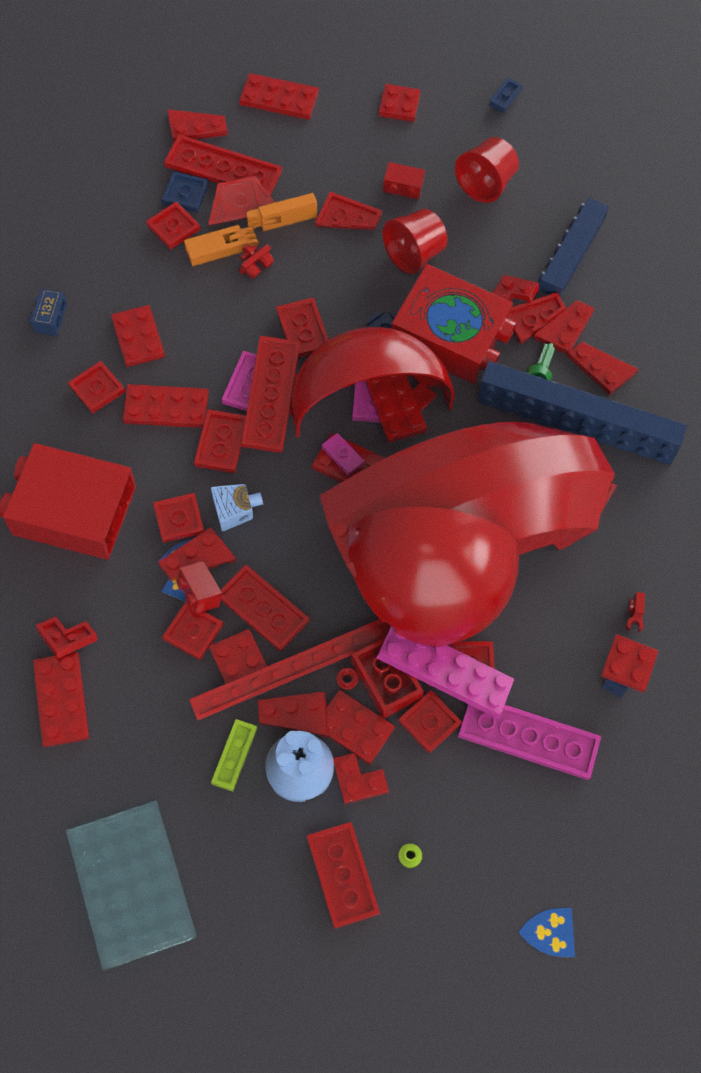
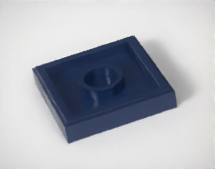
[162,171,209,213]

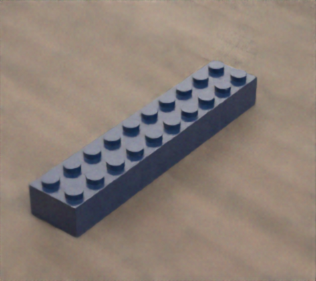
[477,361,687,465]

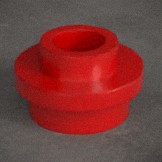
[336,668,358,690]

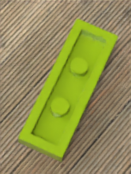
[211,719,257,792]

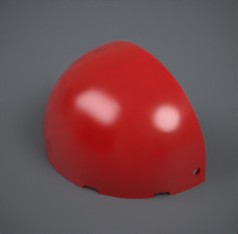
[291,327,455,438]
[349,507,519,647]

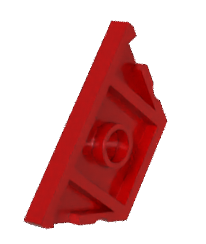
[209,176,275,226]

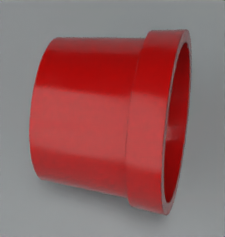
[455,137,519,203]
[382,209,447,274]

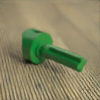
[526,343,555,381]

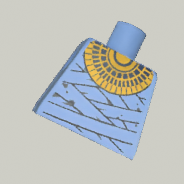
[211,484,263,531]

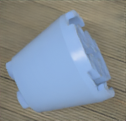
[265,731,334,802]

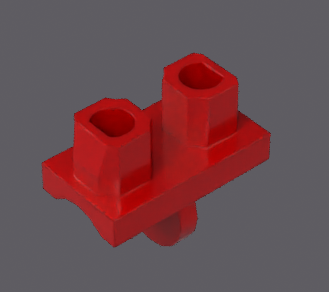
[238,244,275,280]

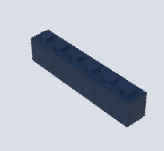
[538,197,610,297]

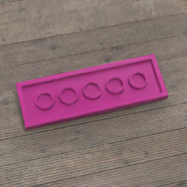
[377,626,514,719]
[458,704,601,781]

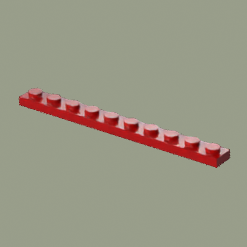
[189,619,391,720]

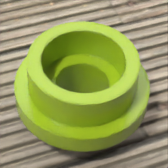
[399,844,422,868]

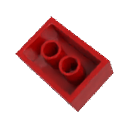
[351,637,424,719]

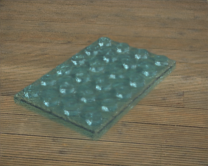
[66,800,197,970]

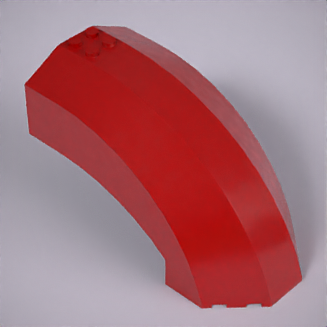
[320,422,615,579]

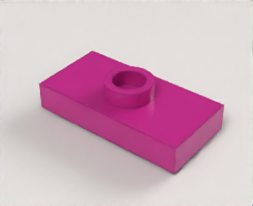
[322,433,365,476]

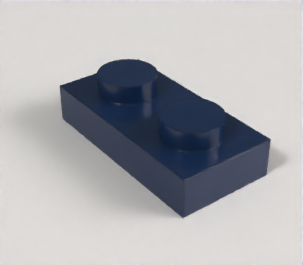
[489,77,523,113]

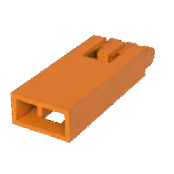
[247,193,317,231]
[184,225,259,266]

